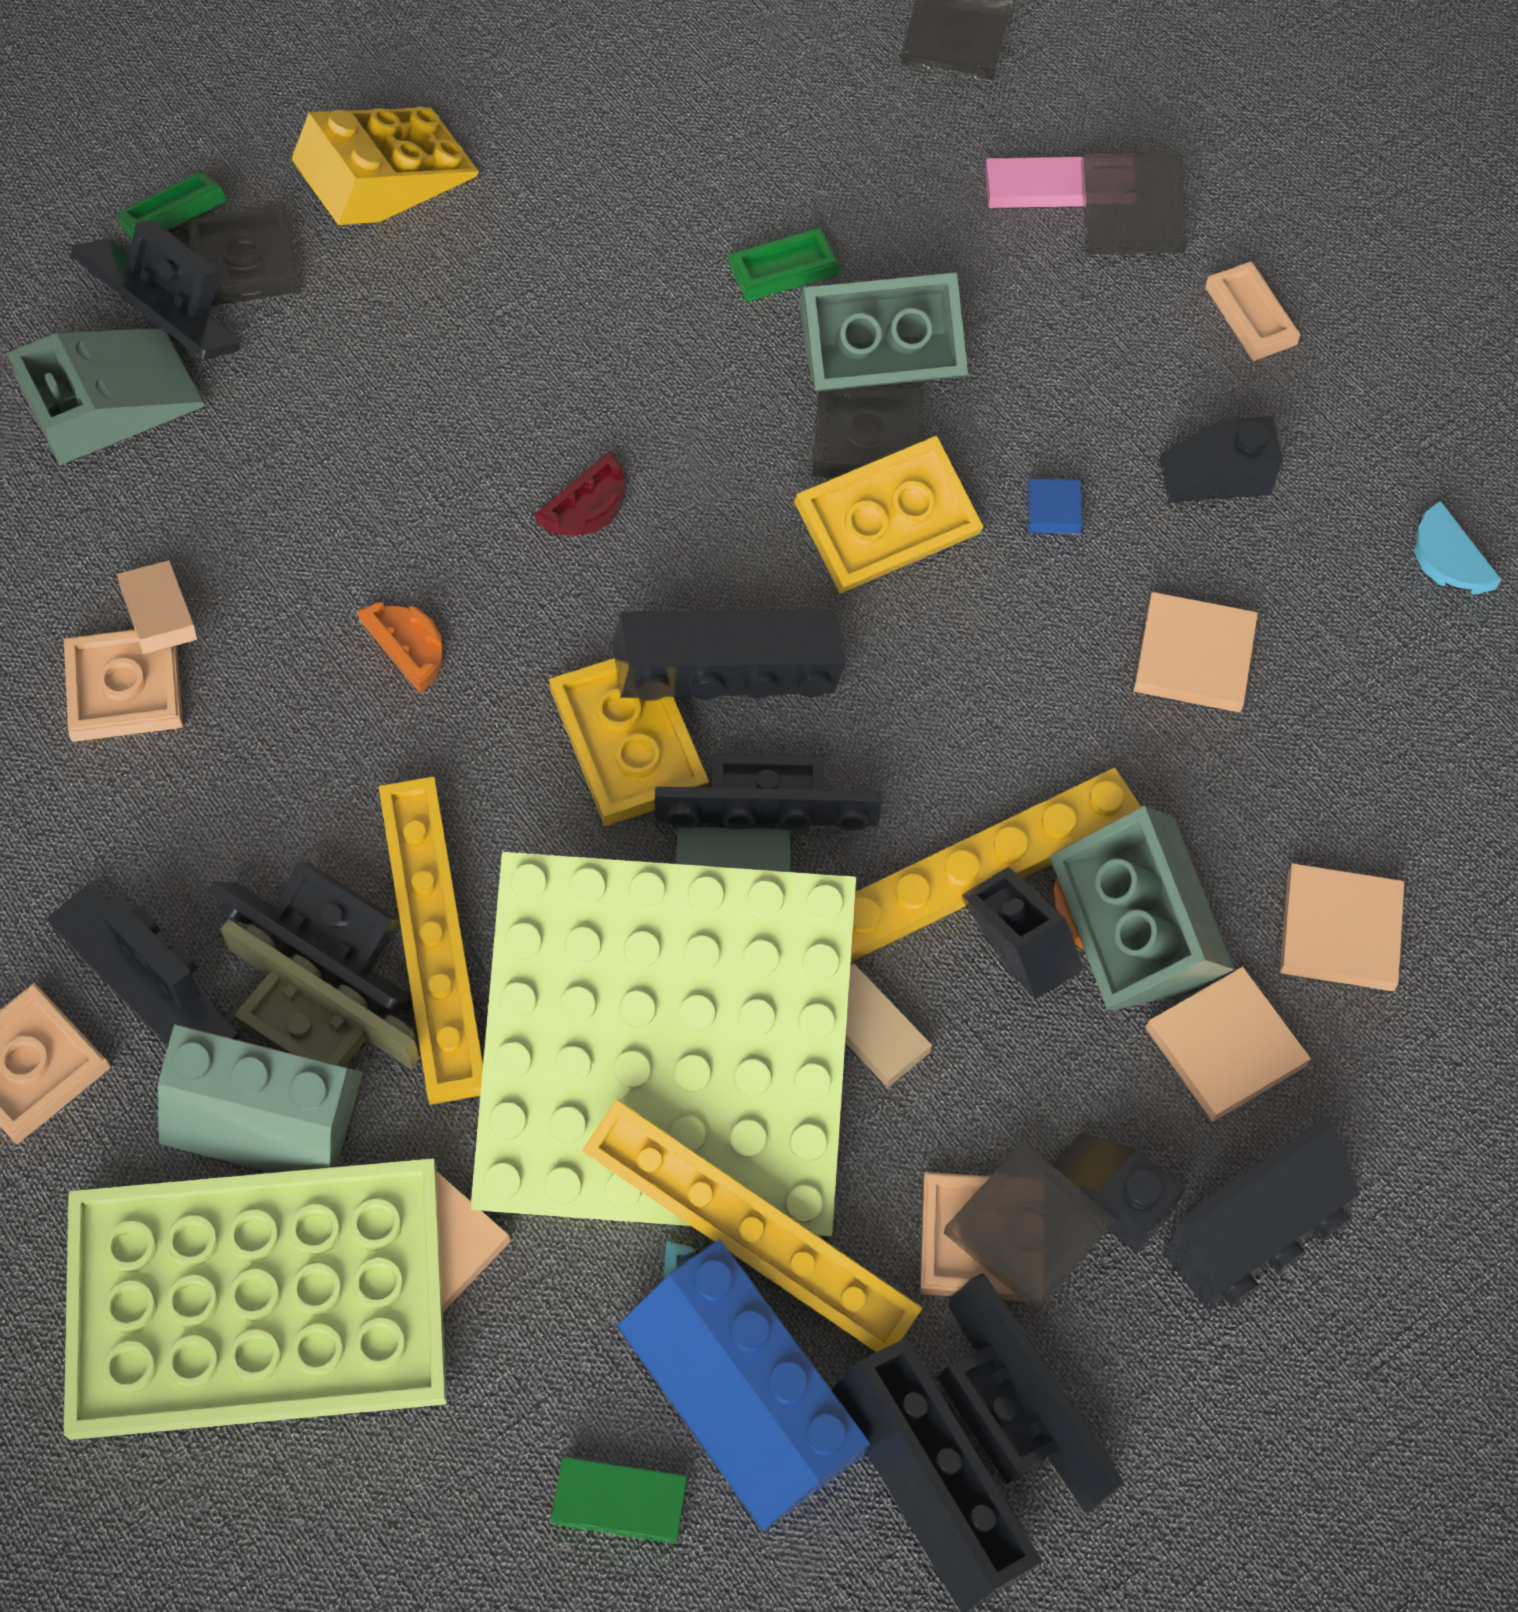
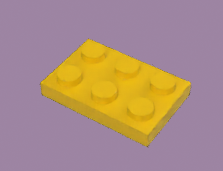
[794,435,984,594]
[549,658,709,827]

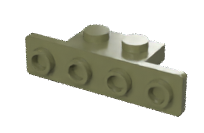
[220,919,419,1069]

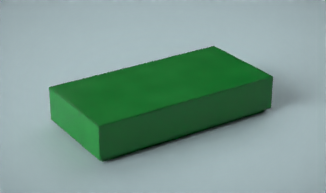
[115,172,227,239]
[728,227,839,302]
[551,1457,687,1544]

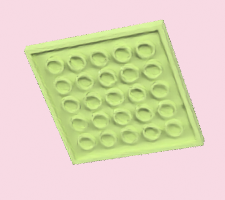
[470,852,856,1236]

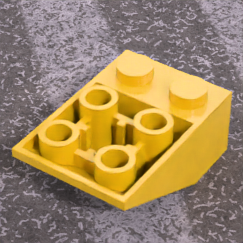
[292,107,479,225]

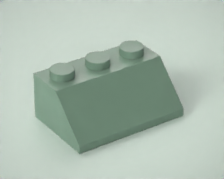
[799,272,968,392]
[1050,805,1234,1011]
[158,1025,363,1173]

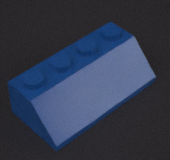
[617,1239,870,1532]

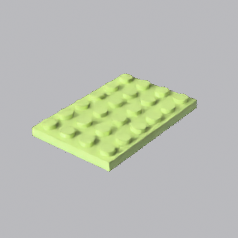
[64,1158,447,1440]

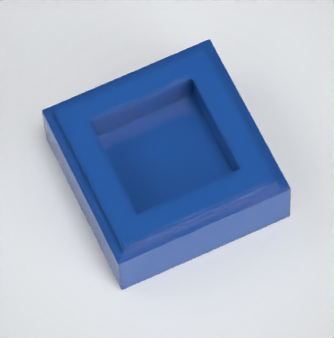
[1027,479,1082,534]

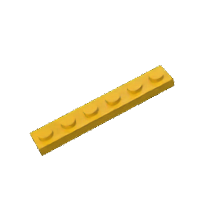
[851,768,1141,962]
[379,777,483,1105]
[582,1099,922,1352]

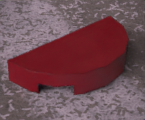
[535,451,626,536]

